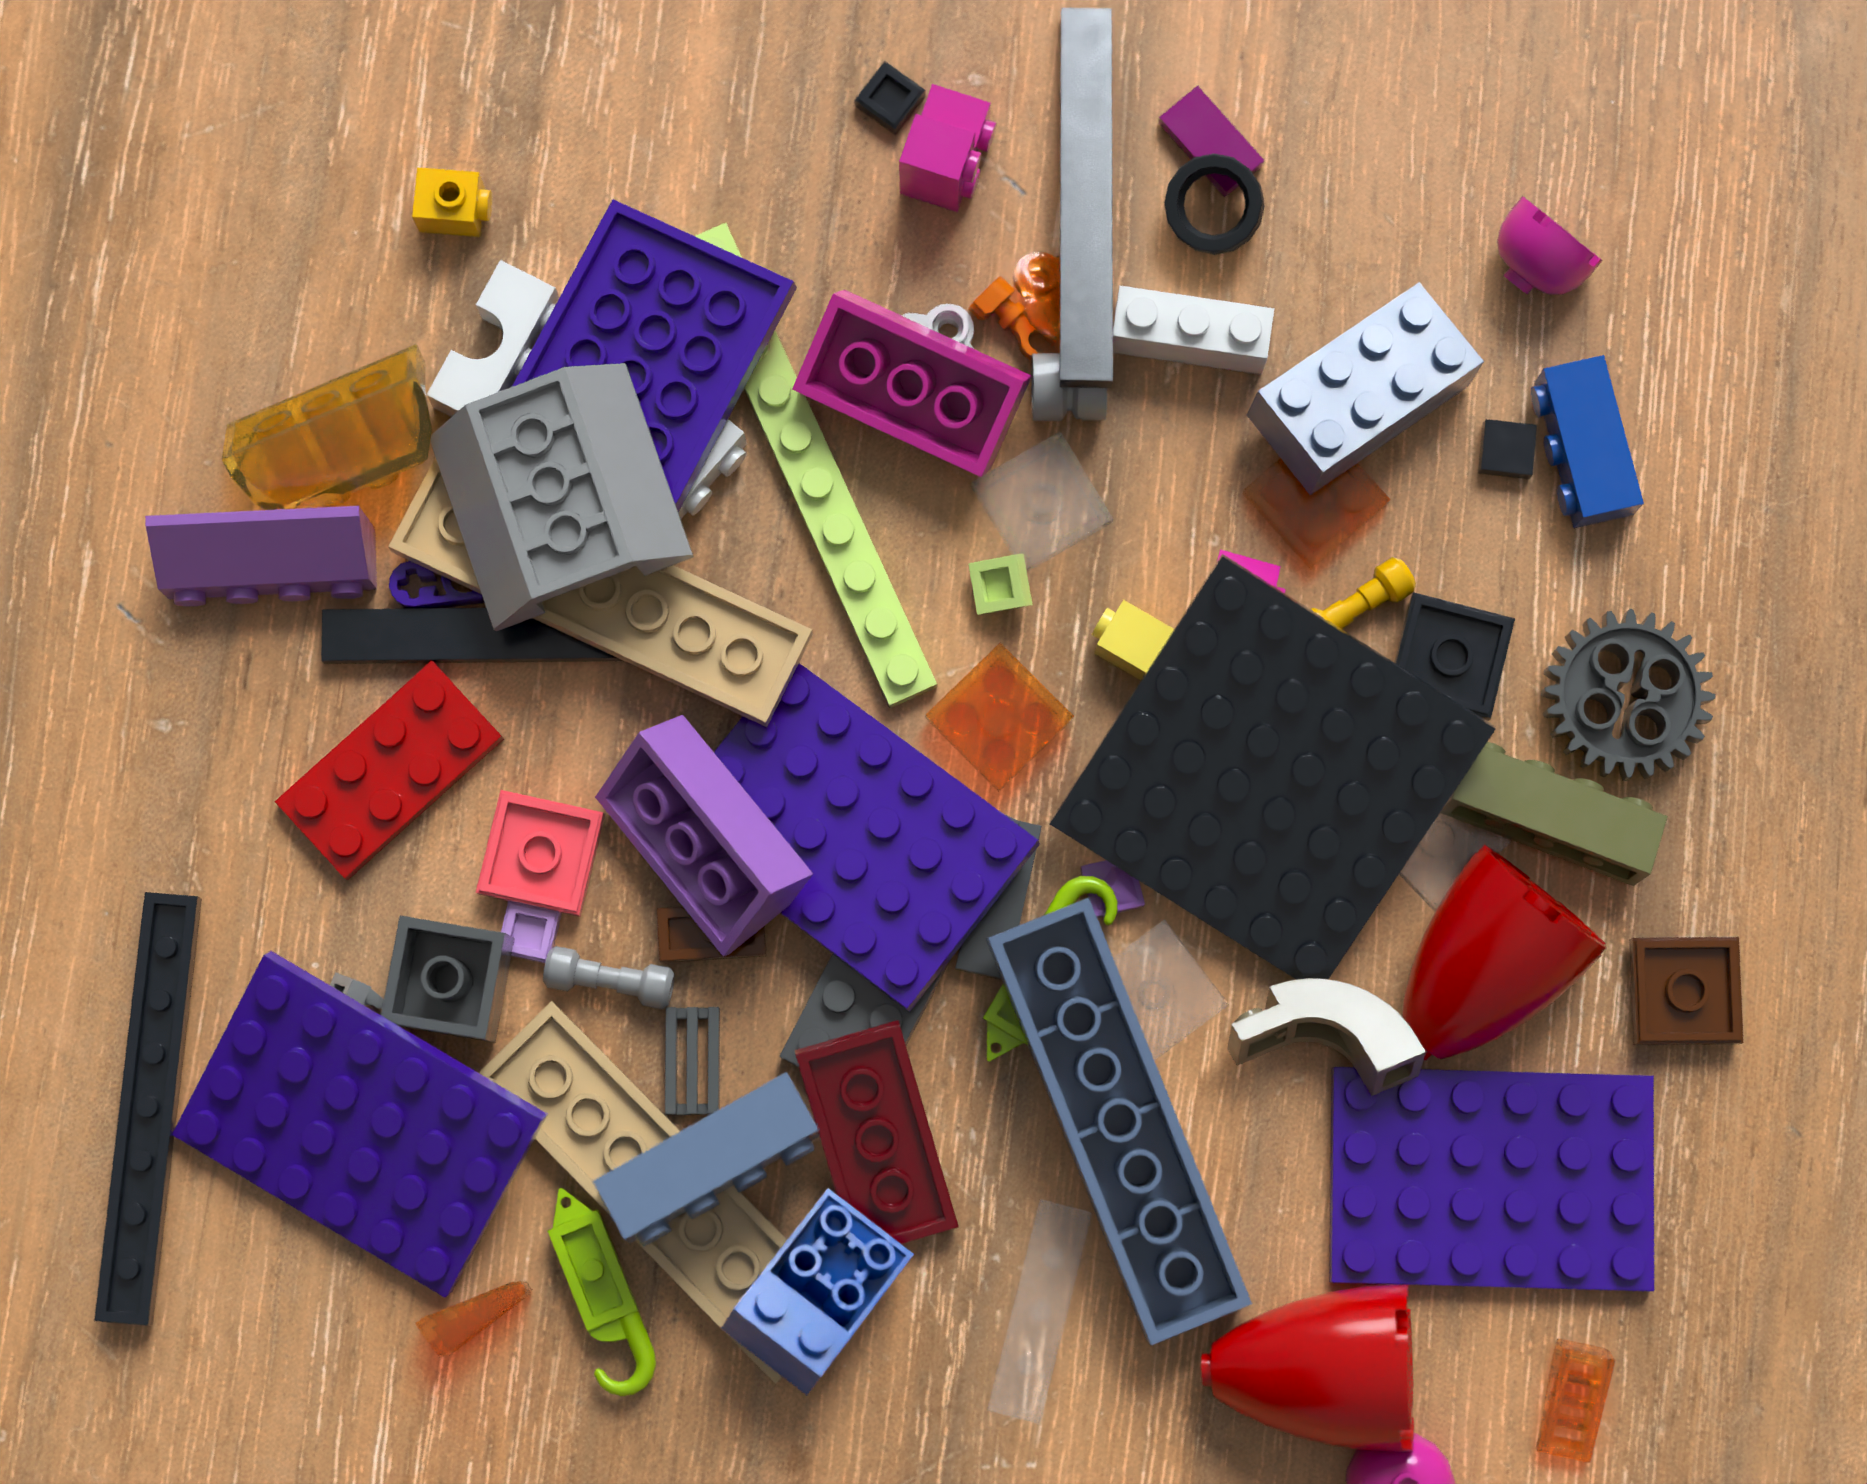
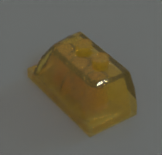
[222,344,432,510]

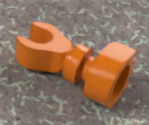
[968,275,1056,360]

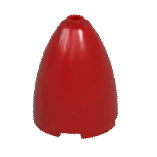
[1402,844,1606,1061]
[1201,1285,1414,1452]

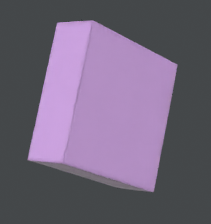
[501,901,562,963]

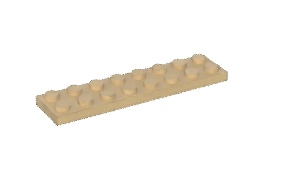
[388,457,813,727]
[479,1001,787,1384]

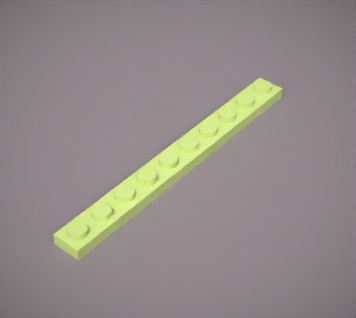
[695,223,937,709]

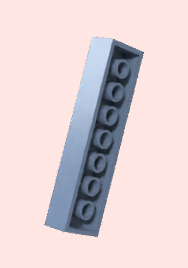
[986,898,1252,1345]

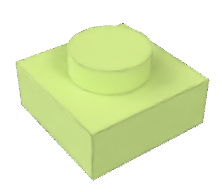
[968,554,1033,615]

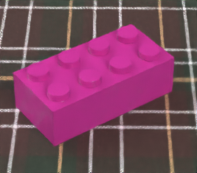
[792,289,1032,477]

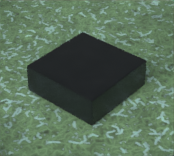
[854,61,926,135]
[1478,419,1537,479]

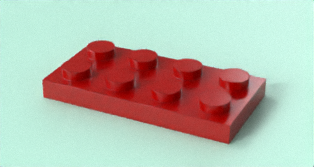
[274,660,504,881]

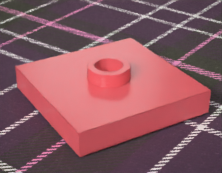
[476,790,605,917]

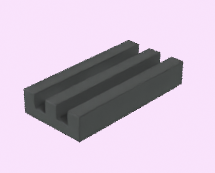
[665,1007,720,1115]

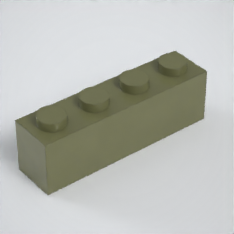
[1440,742,1668,886]

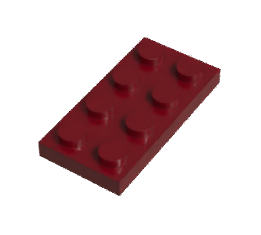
[795,1020,959,1244]

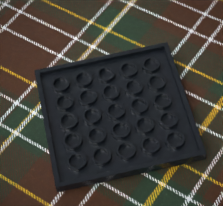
[1050,554,1496,980]

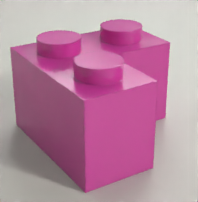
[899,84,997,212]

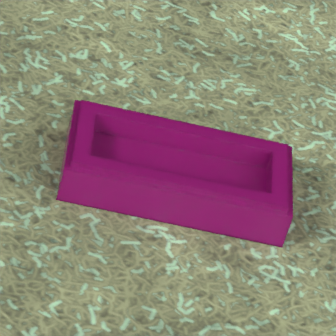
[1158,85,1265,198]

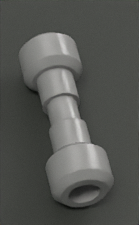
[543,946,675,1009]

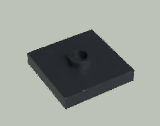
[1394,592,1515,721]

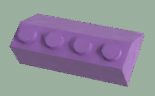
[145,506,377,606]
[595,715,813,957]

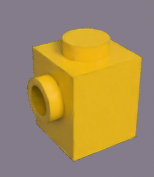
[412,167,492,237]

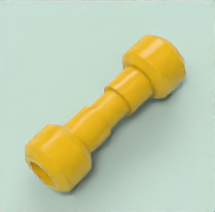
[1311,557,1416,629]

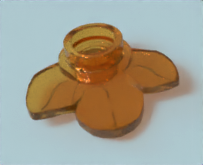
[1013,252,1060,340]

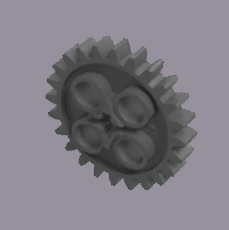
[1541,609,1715,781]

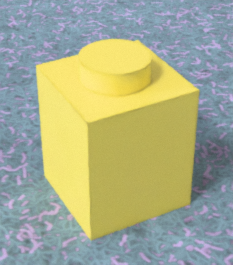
[1092,600,1174,680]

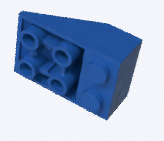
[721,1188,914,1395]

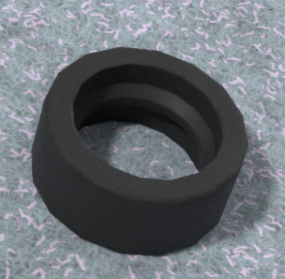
[1164,153,1265,255]

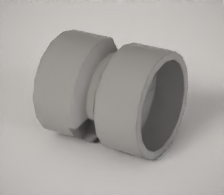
[1031,353,1107,421]

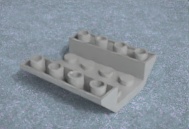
[429,363,694,631]

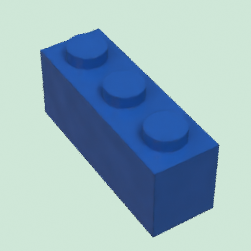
[1531,355,1644,529]

